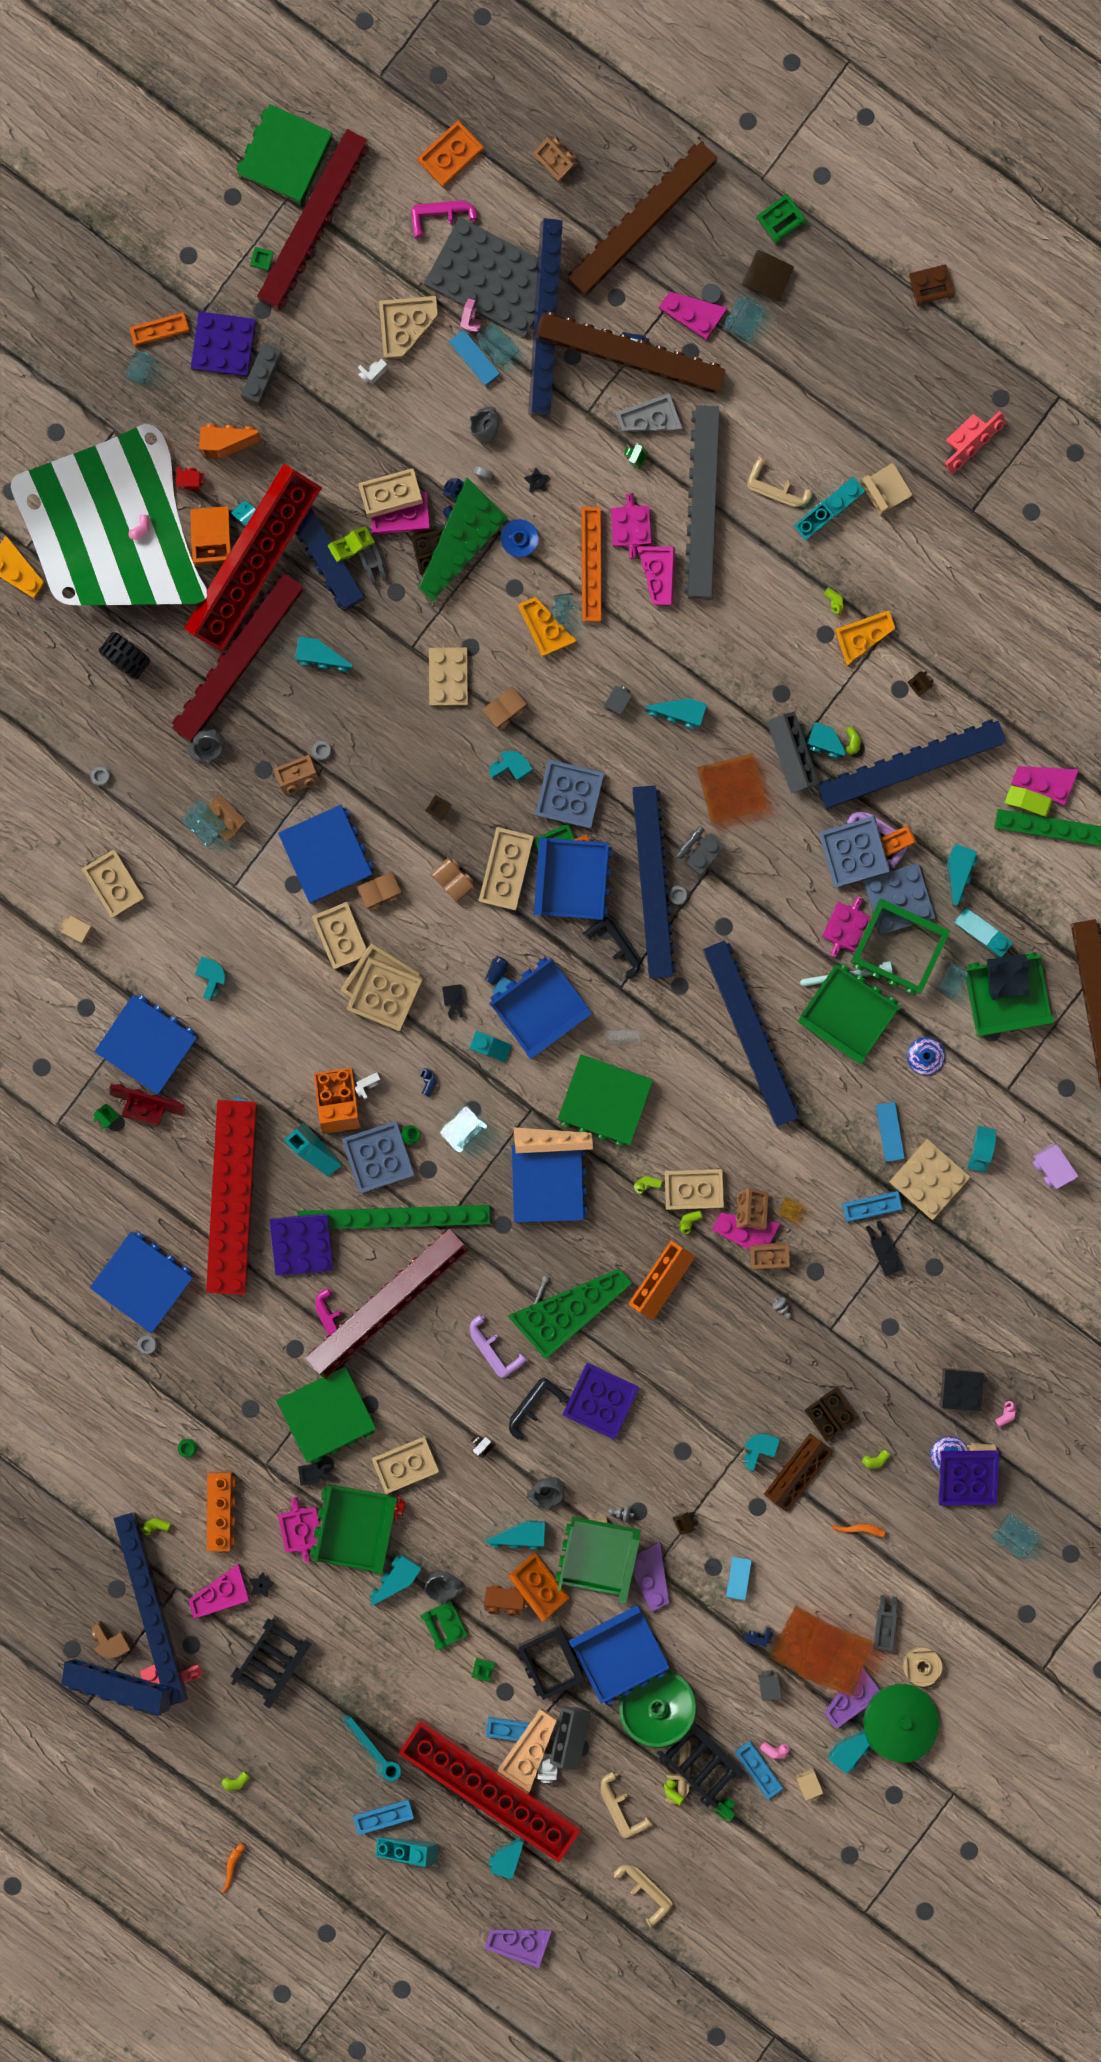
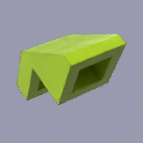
[328,526,375,562]
[1005,785,1053,817]

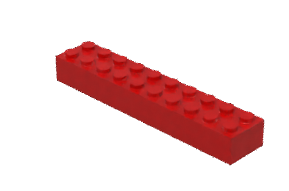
[184,464,322,652]
[206,1100,258,1295]
[398,1718,581,1863]

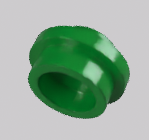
[401,1125,420,1145]
[178,1438,197,1458]

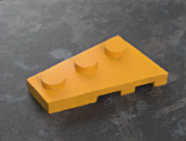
[0,536,45,599]
[517,597,577,657]
[834,610,895,665]

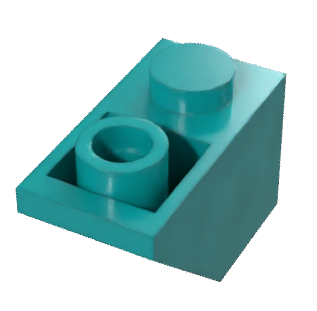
[807,722,845,759]

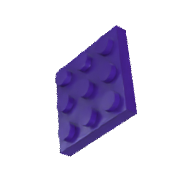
[191,311,256,377]
[270,1213,333,1276]
[562,1362,639,1440]
[938,1450,999,1506]

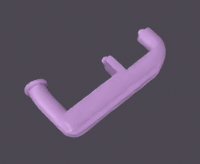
[846,812,909,869]
[470,1315,529,1378]

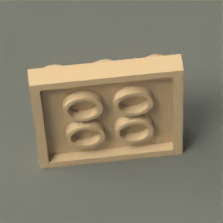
[347,956,422,1031]
[889,1139,970,1220]

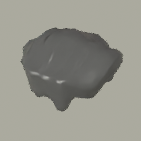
[469,406,500,444]
[188,729,225,764]
[527,1477,565,1510]
[425,1571,465,1604]

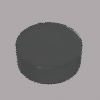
[701,284,721,304]

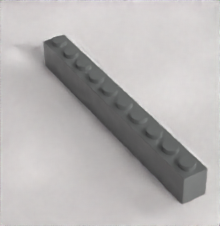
[684,405,719,600]

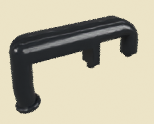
[582,917,640,979]
[509,1378,569,1440]

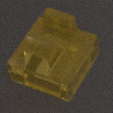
[777,1196,803,1222]

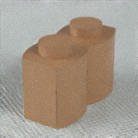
[483,686,527,729]
[431,858,474,903]
[357,872,402,910]

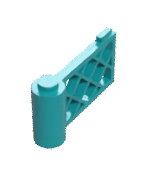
[341,1715,401,1782]

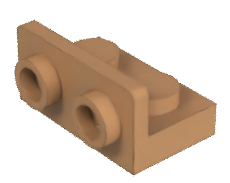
[532,136,579,181]
[274,755,320,796]
[201,794,246,841]
[736,1187,768,1231]
[750,1243,790,1271]

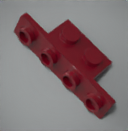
[109,1084,185,1127]

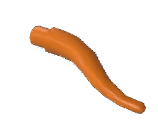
[831,1524,885,1538]
[221,1842,246,1893]

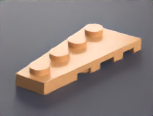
[513,1127,593,1153]
[497,1708,557,1792]

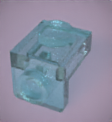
[125,351,154,384]
[551,593,574,625]
[937,964,968,998]

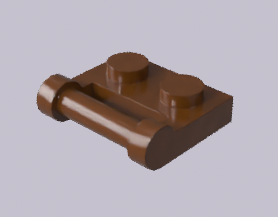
[909,264,955,307]

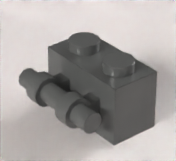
[675,825,725,876]

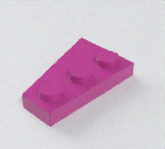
[659,292,727,341]
[1010,766,1078,806]
[711,1213,780,1250]

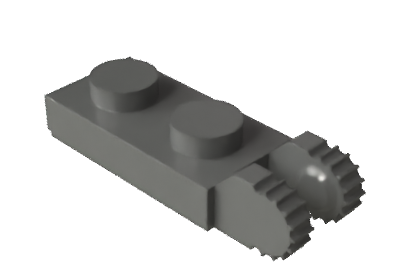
[359,528,387,585]
[873,1595,897,1652]

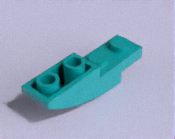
[793,476,866,540]

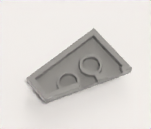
[615,393,682,432]

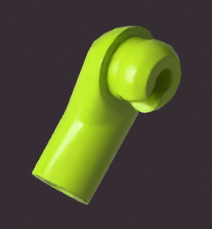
[845,726,861,755]
[634,1176,662,1194]
[679,1210,703,1235]
[862,1449,891,1469]
[142,1518,171,1536]
[221,1771,251,1791]

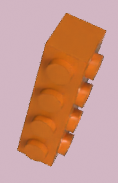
[628,1240,695,1321]
[207,1471,236,1551]

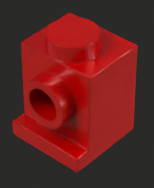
[176,467,205,490]

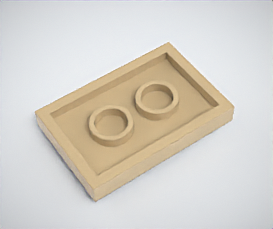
[358,468,423,518]
[429,647,468,706]
[82,849,145,918]
[312,902,367,970]
[664,1169,724,1210]
[371,1436,439,1494]

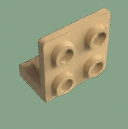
[860,463,912,515]

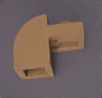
[91,1621,133,1658]

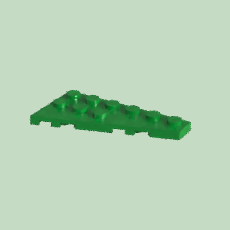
[418,477,508,601]
[507,1268,632,1359]

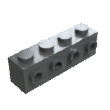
[767,712,819,794]

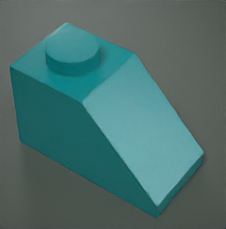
[469,1031,512,1062]
[488,1837,524,1879]

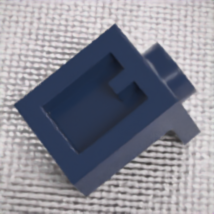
[443,478,464,500]
[742,1626,773,1647]

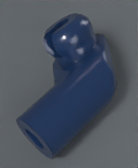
[420,1068,437,1097]

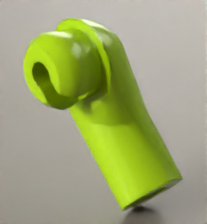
[823,587,844,614]
[664,1779,685,1806]

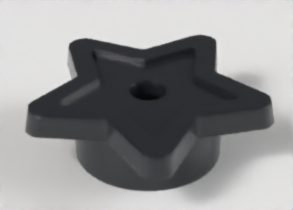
[524,468,549,492]
[249,1572,274,1597]

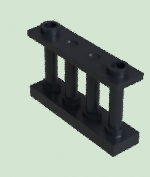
[230,1615,313,1709]
[656,1723,746,1808]

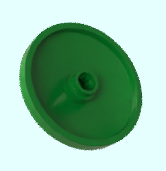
[619,1670,697,1748]
[863,1684,939,1763]

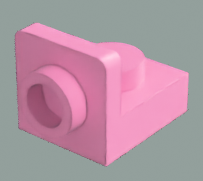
[460,298,482,332]

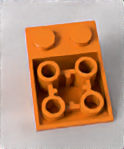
[199,424,262,458]
[190,506,232,567]
[314,1067,361,1134]

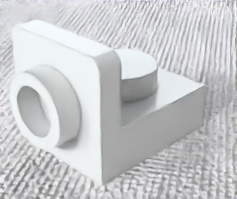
[358,359,388,385]
[355,1072,381,1100]
[537,1752,557,1783]

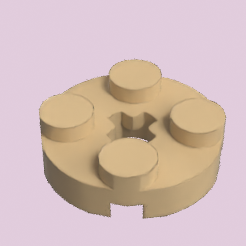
[903,1647,942,1686]

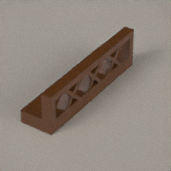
[764,1433,834,1512]

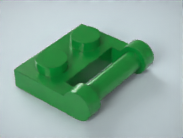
[756,194,807,245]
[420,1600,468,1650]

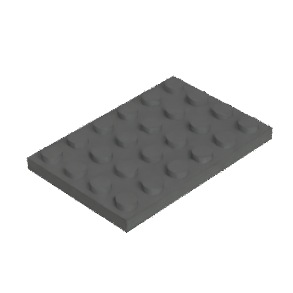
[424,217,560,338]

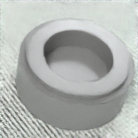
[473,466,493,480]
[312,741,332,761]
[91,766,111,786]
[668,886,688,905]
[137,1335,157,1355]

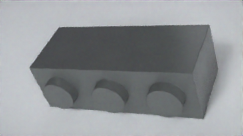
[241,342,283,407]
[550,1706,591,1769]

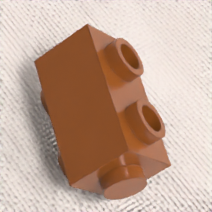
[484,1585,528,1617]

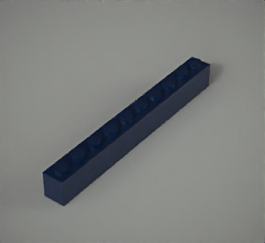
[528,218,563,416]
[817,719,1006,810]
[632,785,676,979]
[703,940,800,1127]
[113,1512,188,1706]

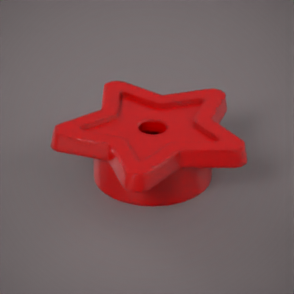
[393,1496,406,1521]

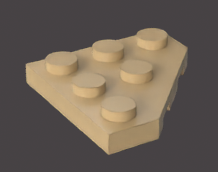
[379,296,438,359]
[340,942,420,997]

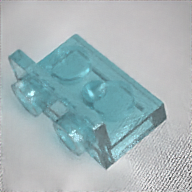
[723,296,767,342]
[476,322,519,366]
[181,800,226,847]
[992,1513,1040,1558]

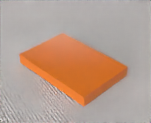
[417,120,484,188]
[507,1552,570,1622]

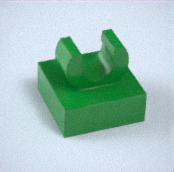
[250,247,274,272]
[624,444,648,470]
[93,1103,120,1129]
[471,1658,495,1682]
[711,1798,735,1822]

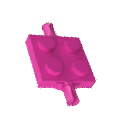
[611,493,652,559]
[821,896,870,958]
[278,1496,319,1563]

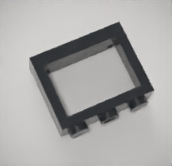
[517,1625,585,1700]

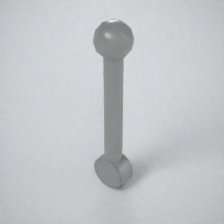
[534,1276,549,1304]

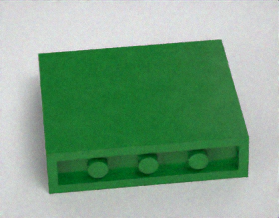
[237,104,333,206]
[964,952,1054,1037]
[797,963,900,1065]
[558,1054,653,1147]
[276,1365,377,1464]
[310,1484,397,1574]
[555,1516,641,1604]

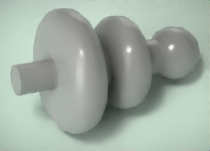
[772,1297,791,1319]
[608,1506,634,1522]

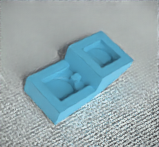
[726,1557,751,1601]

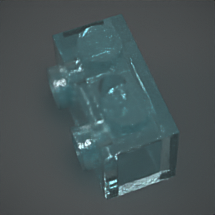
[440,1106,487,1152]

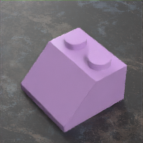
[1032,1144,1078,1189]

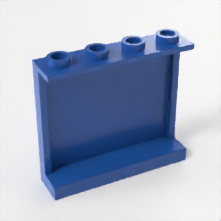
[278,805,374,904]
[534,837,612,920]
[489,957,592,1059]
[94,994,198,1095]
[512,1145,587,1222]
[89,1231,194,1334]
[569,1605,670,1705]

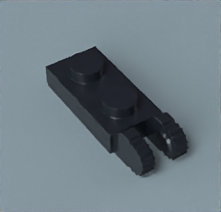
[865,1221,903,1277]

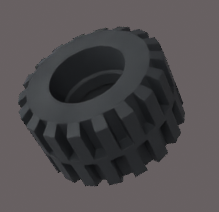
[99,632,151,680]

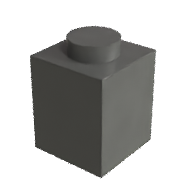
[604,685,632,717]
[758,1670,782,1701]

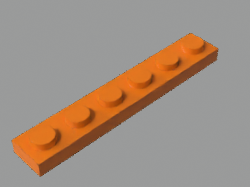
[581,507,601,622]

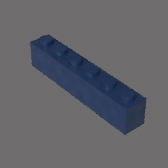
[295,507,364,611]
[61,1659,173,1716]

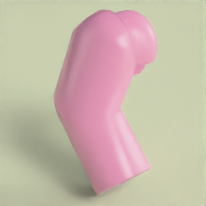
[129,515,149,540]
[995,1401,1017,1428]
[760,1741,790,1759]

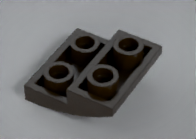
[742,250,794,302]
[411,528,444,575]
[804,1386,859,1442]

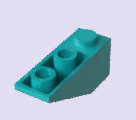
[295,636,354,672]
[645,698,707,730]
[947,844,978,907]
[284,1122,342,1177]
[486,1520,545,1549]
[369,1554,422,1606]
[827,1730,870,1774]
[375,1837,439,1867]

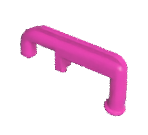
[411,200,478,239]
[315,1288,369,1342]

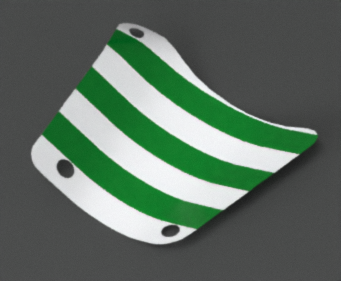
[11,424,207,605]

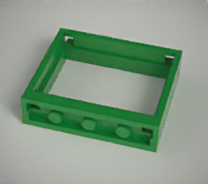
[850,898,950,996]

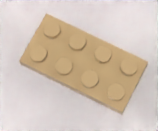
[479,827,534,911]

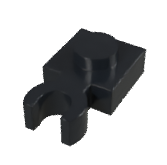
[442,984,464,1019]
[298,1463,333,1486]

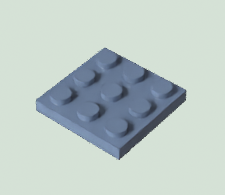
[535,759,604,829]
[819,816,891,888]
[863,863,935,935]
[342,1121,414,1193]

